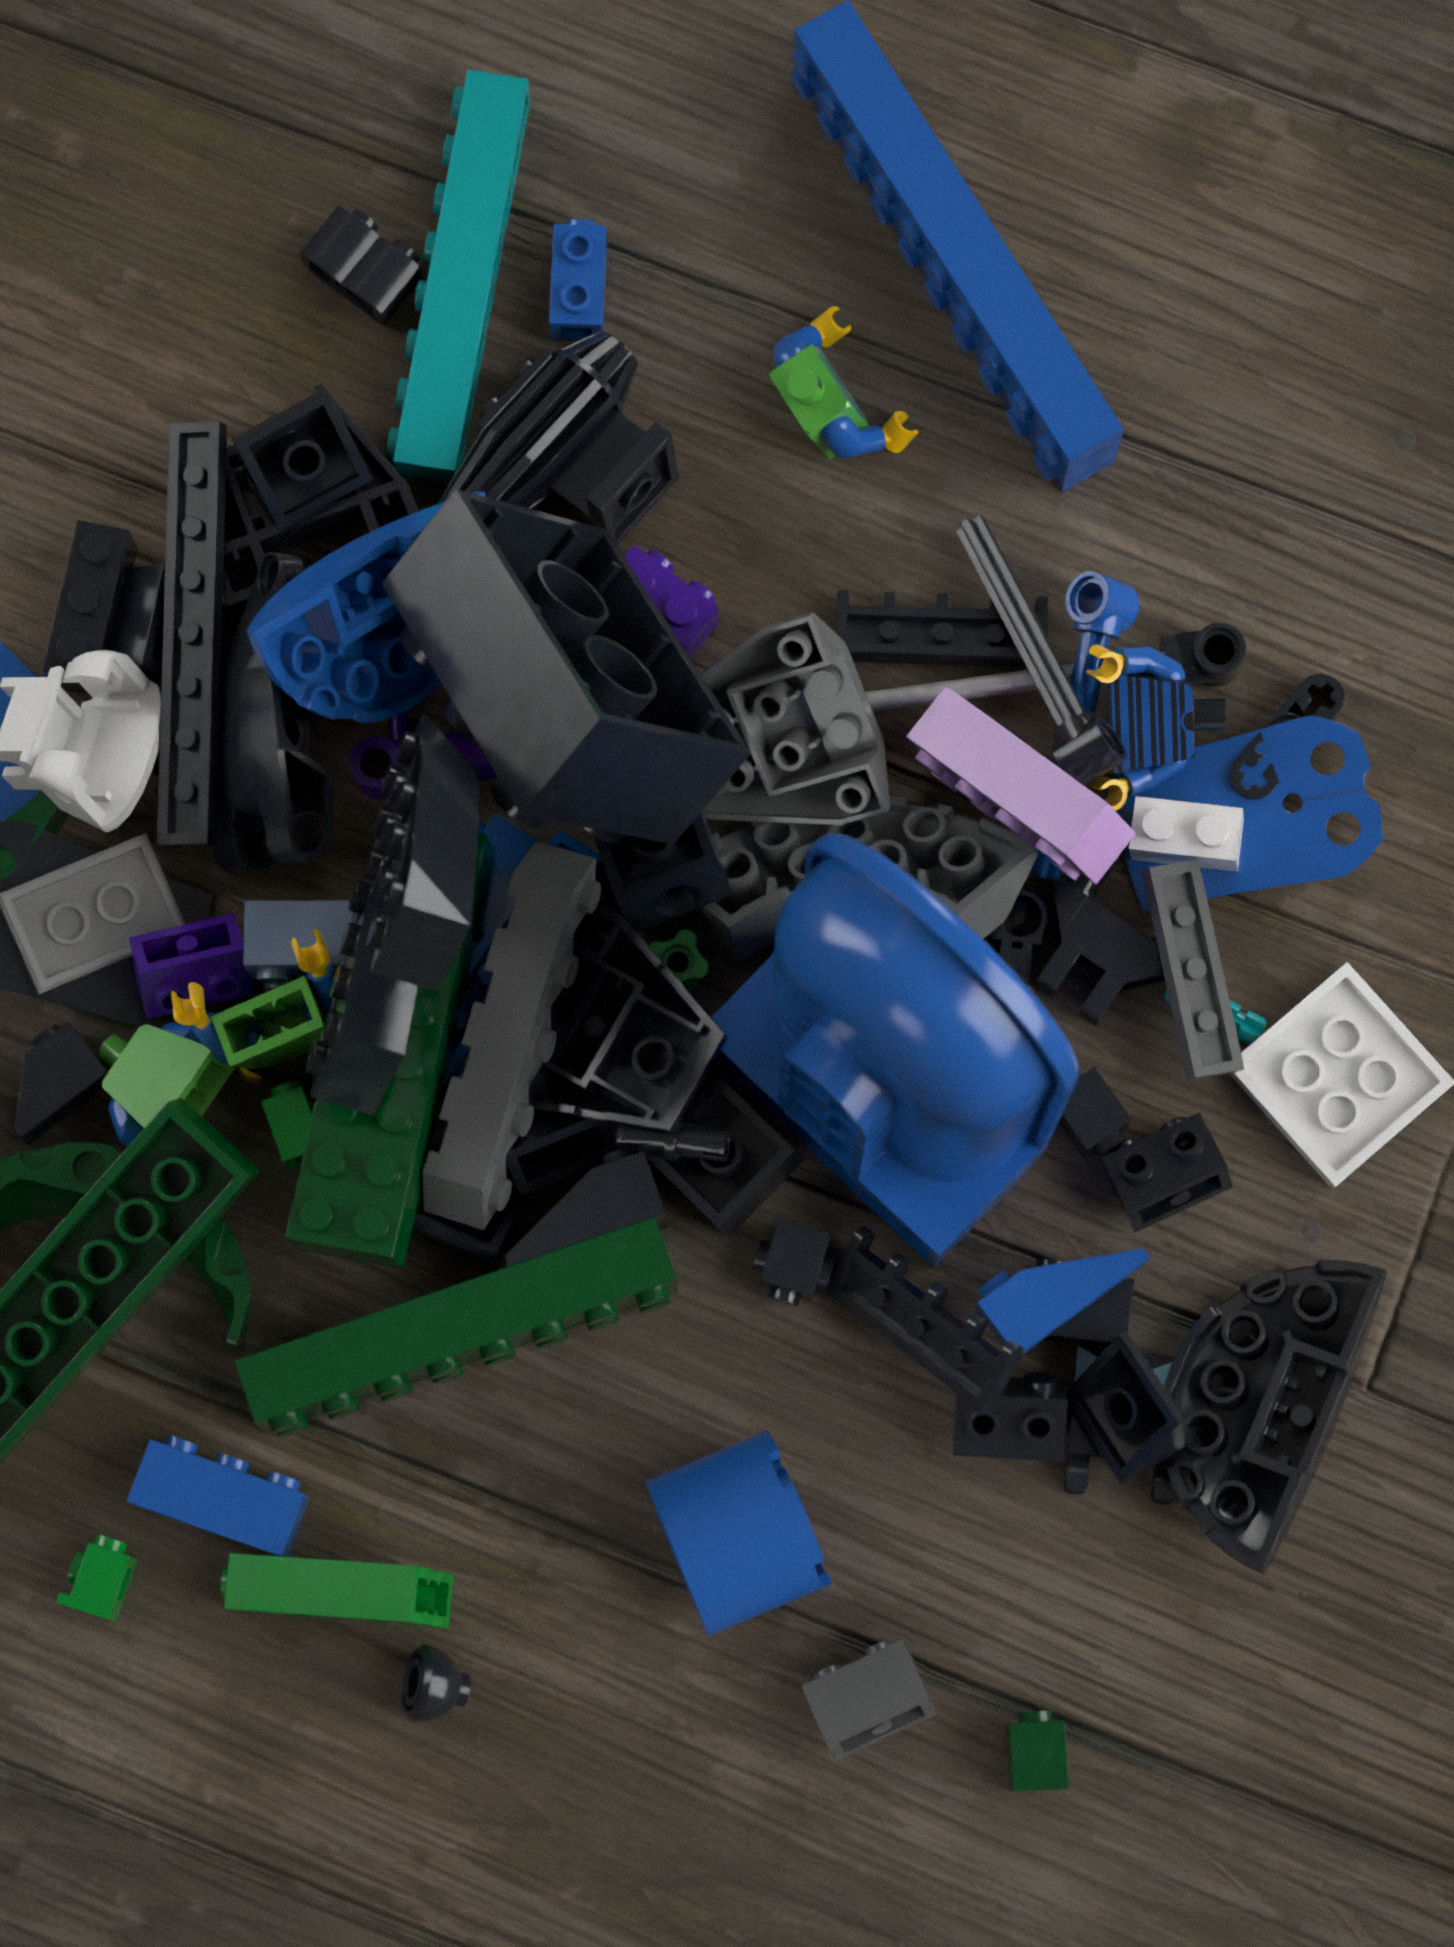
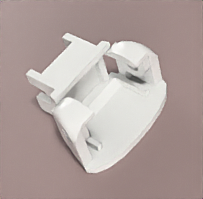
[0,650,162,833]

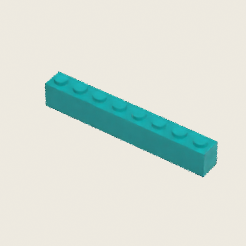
[386,69,531,485]

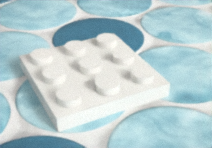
[1230,962,1454,1190]

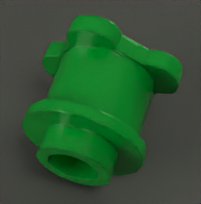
[649,929,709,992]

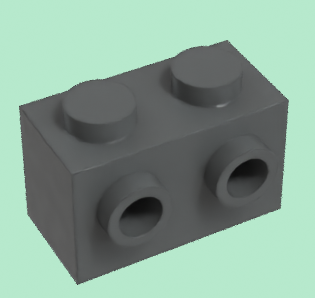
[801,1639,937,1761]

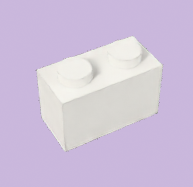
[1129,796,1244,872]

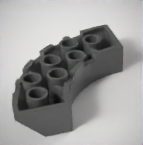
[673,796,1038,964]

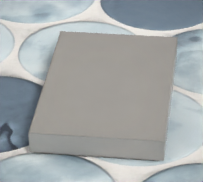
[0,833,185,995]

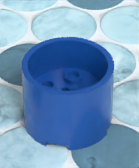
[644,1430,832,1637]

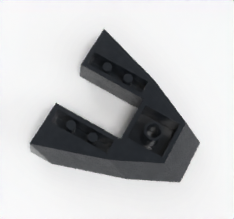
[306,712,479,1116]

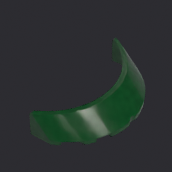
[0,1142,252,1352]

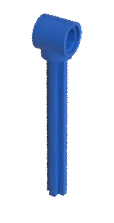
[1031,571,1139,881]

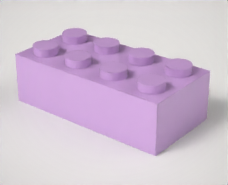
[906,686,1136,884]

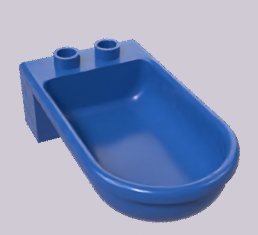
[711,833,1079,1269]

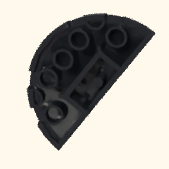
[1164,1260,1387,1575]

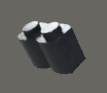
[300,205,422,326]

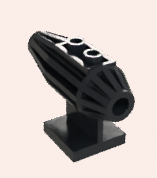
[436,331,679,546]

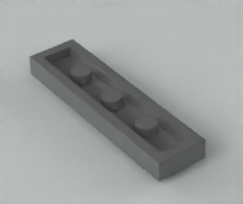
[1142,860,1244,1081]

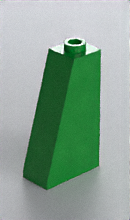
[221,1553,454,1629]

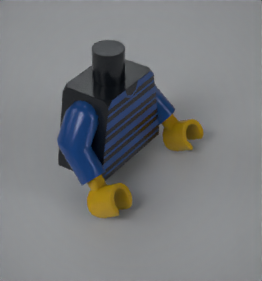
[1086,644,1226,811]

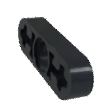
[1230,674,1345,799]

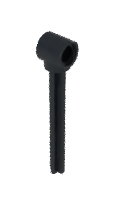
[956,515,1127,787]

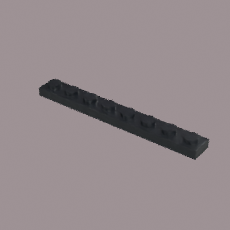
[157,421,227,848]

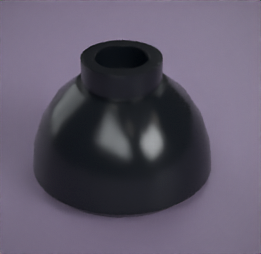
[401,1644,471,1722]

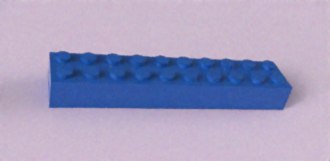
[790,0,1124,492]

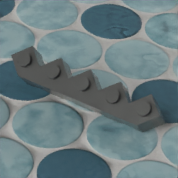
[423,841,601,1230]

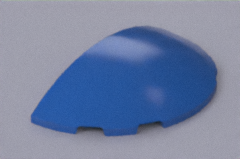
[247,491,486,723]

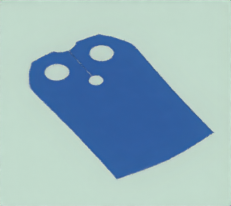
[1113,716,1383,911]

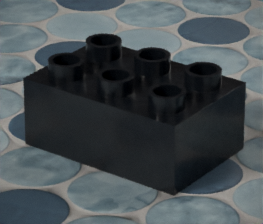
[382,489,751,845]

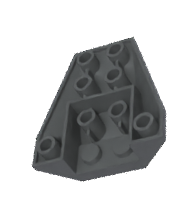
[701,612,890,825]

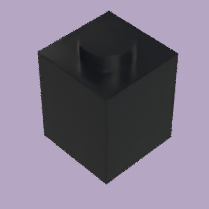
[1058,1067,1132,1158]

